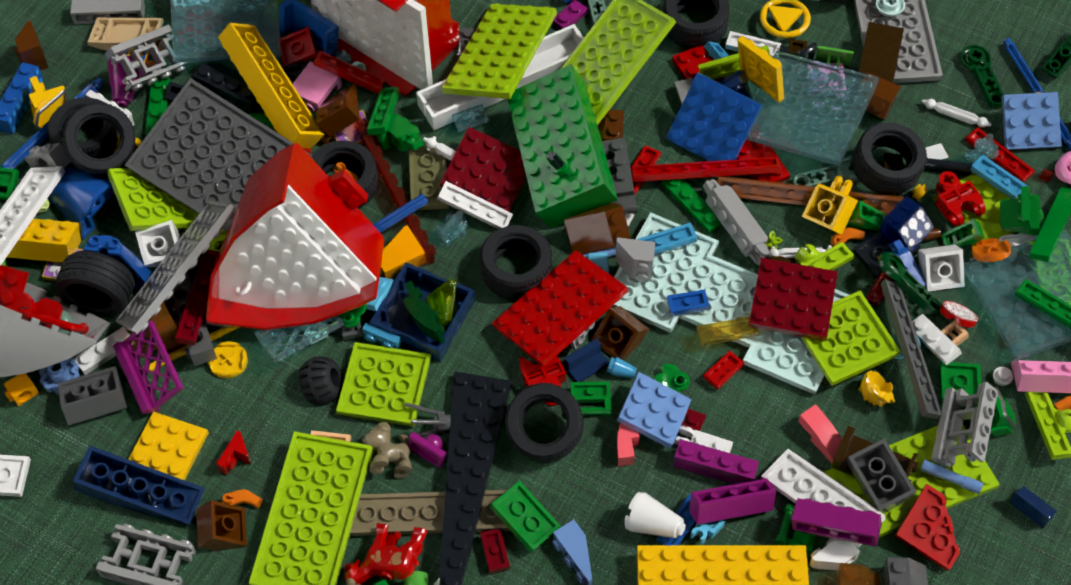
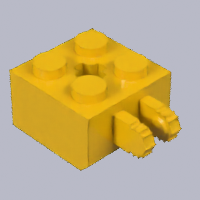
[802,176,858,235]

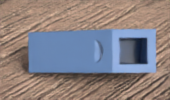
[552,520,592,585]

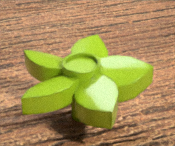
[765,231,783,249]

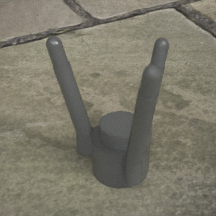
[405,403,451,436]

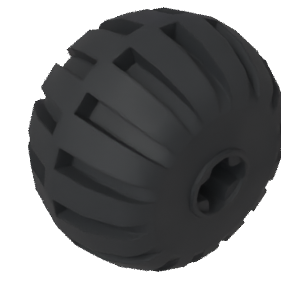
[299,356,343,405]

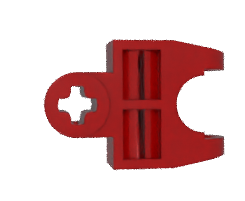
[935,171,986,226]
[519,356,566,406]

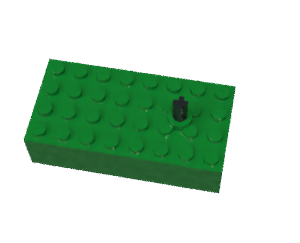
[508,64,618,229]

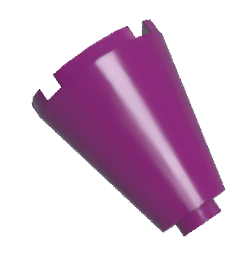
[107,55,141,107]

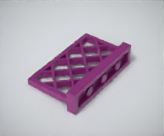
[113,321,184,413]

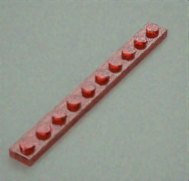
[353,115,436,265]

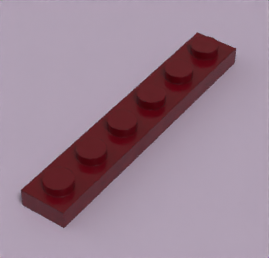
[175,250,219,346]

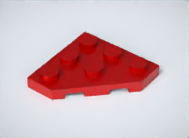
[894,484,960,571]

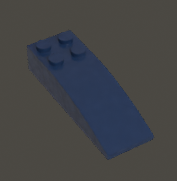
[73,446,205,526]

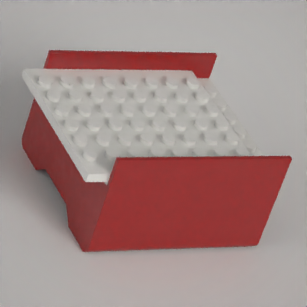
[311,0,460,97]

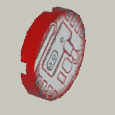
[940,301,979,328]

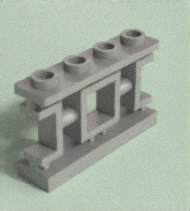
[104,25,189,92]
[931,382,998,468]
[96,524,196,585]

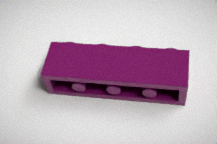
[673,439,759,484]
[689,479,776,524]
[791,498,882,547]

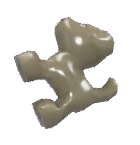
[362,422,412,479]

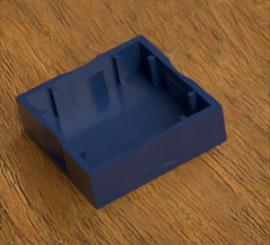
[370,262,475,363]

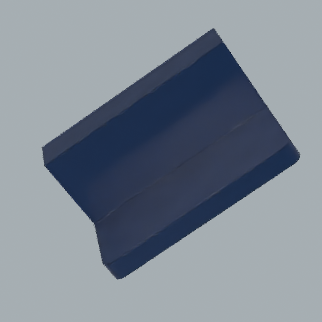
[564,338,609,382]
[1009,486,1057,529]

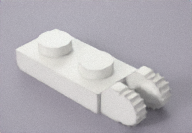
[674,426,733,453]

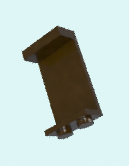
[855,22,904,86]
[831,425,919,482]

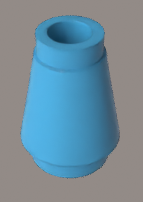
[606,357,637,379]

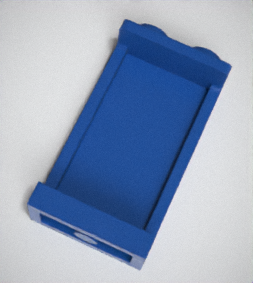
[278,0,339,56]

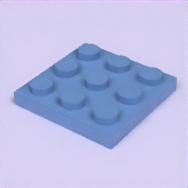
[1002,92,1062,150]
[616,372,692,449]

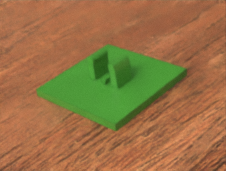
[815,46,854,68]

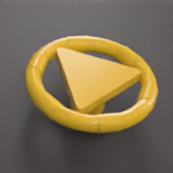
[759,0,811,38]

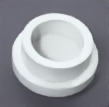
[993,367,1013,386]

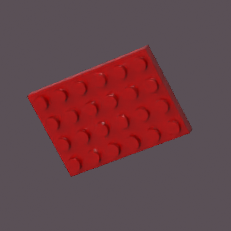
[492,250,629,367]

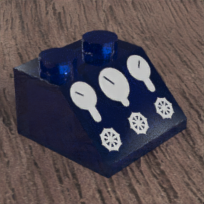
[880,196,934,253]

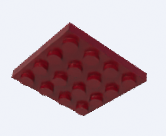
[440,127,526,212]
[748,258,838,341]

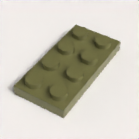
[409,145,449,211]

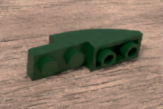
[1041,35,1071,79]
[403,281,446,343]

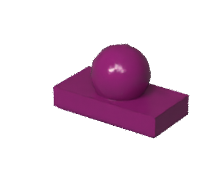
[408,432,446,468]

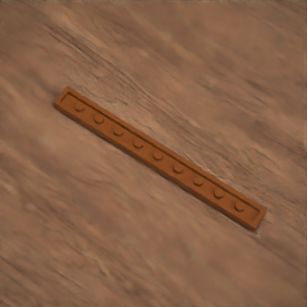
[717,176,905,217]

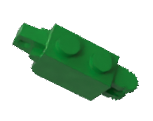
[386,113,424,151]

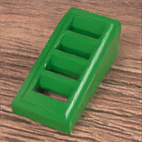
[941,219,985,247]

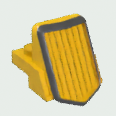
[29,76,68,129]

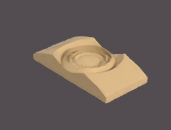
[87,17,164,50]

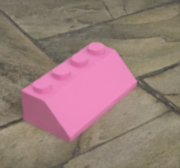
[1011,360,1071,393]

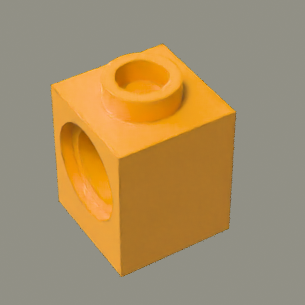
[4,373,39,407]

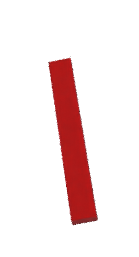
[631,157,781,182]

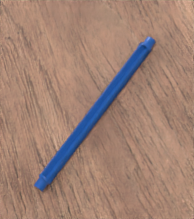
[1003,38,1071,151]
[0,77,104,169]

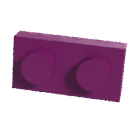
[552,0,588,30]

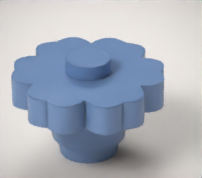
[39,358,80,395]

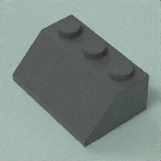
[57,366,127,425]
[847,438,916,514]
[883,557,928,585]

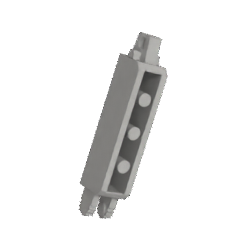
[703,179,770,265]

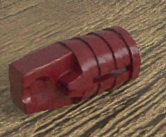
[867,273,895,307]

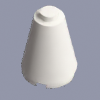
[625,492,686,538]

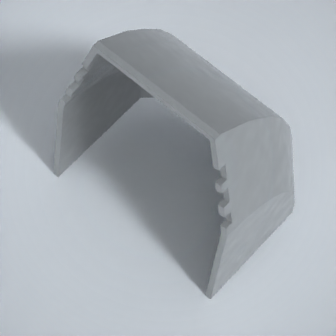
[0,282,110,377]

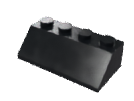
[192,62,262,113]

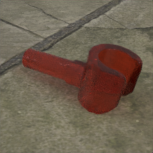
[1039,168,1055,182]

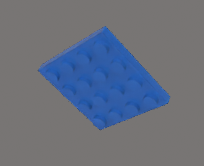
[666,73,763,161]

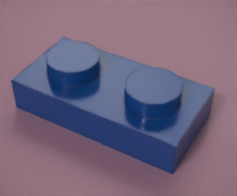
[667,289,709,316]

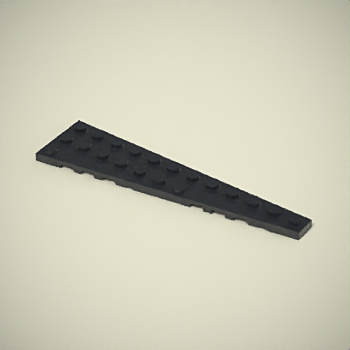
[439,371,512,585]

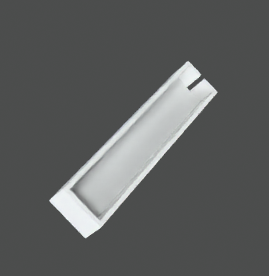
[416,24,584,130]

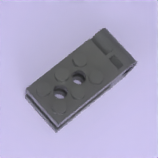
[602,138,637,215]

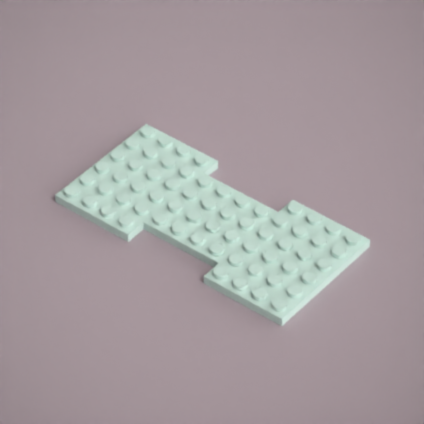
[612,212,849,395]

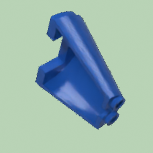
[48,167,117,240]
[83,235,152,291]

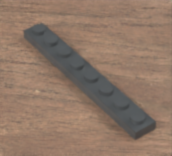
[880,279,942,419]

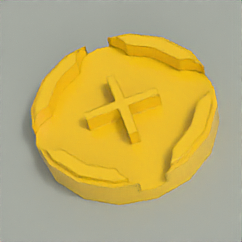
[208,341,248,379]

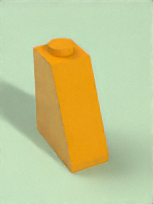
[379,225,426,279]

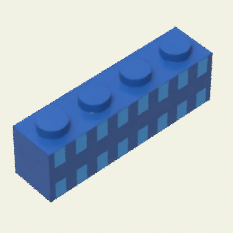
[0,62,44,134]

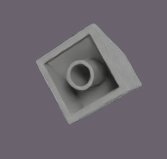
[615,238,655,282]

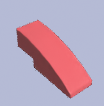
[799,404,842,463]
[617,423,639,467]

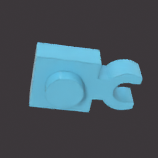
[690,520,725,545]

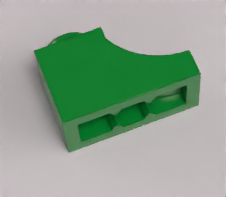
[846,200,886,232]

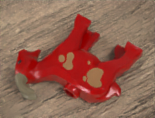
[344,523,427,585]

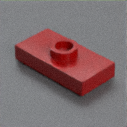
[703,351,744,390]

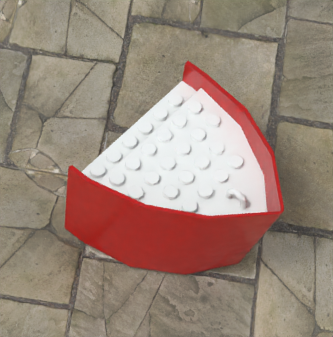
[206,143,384,330]

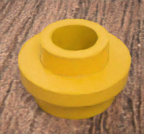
[911,184,929,200]

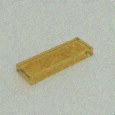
[696,317,759,346]

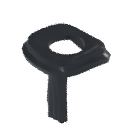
[780,42,817,69]

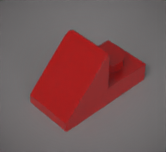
[216,430,251,475]

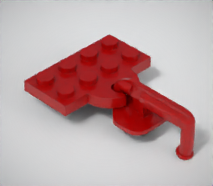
[0,265,89,334]

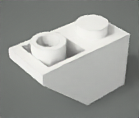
[809,538,860,571]

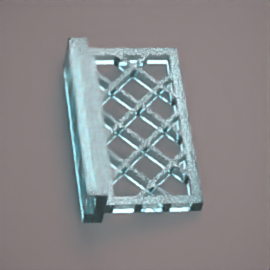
[254,315,344,363]

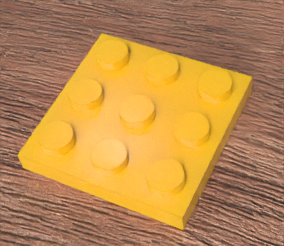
[737,36,784,103]
[128,411,209,480]

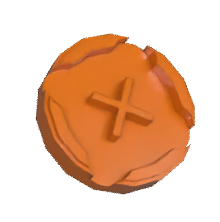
[972,238,1011,262]

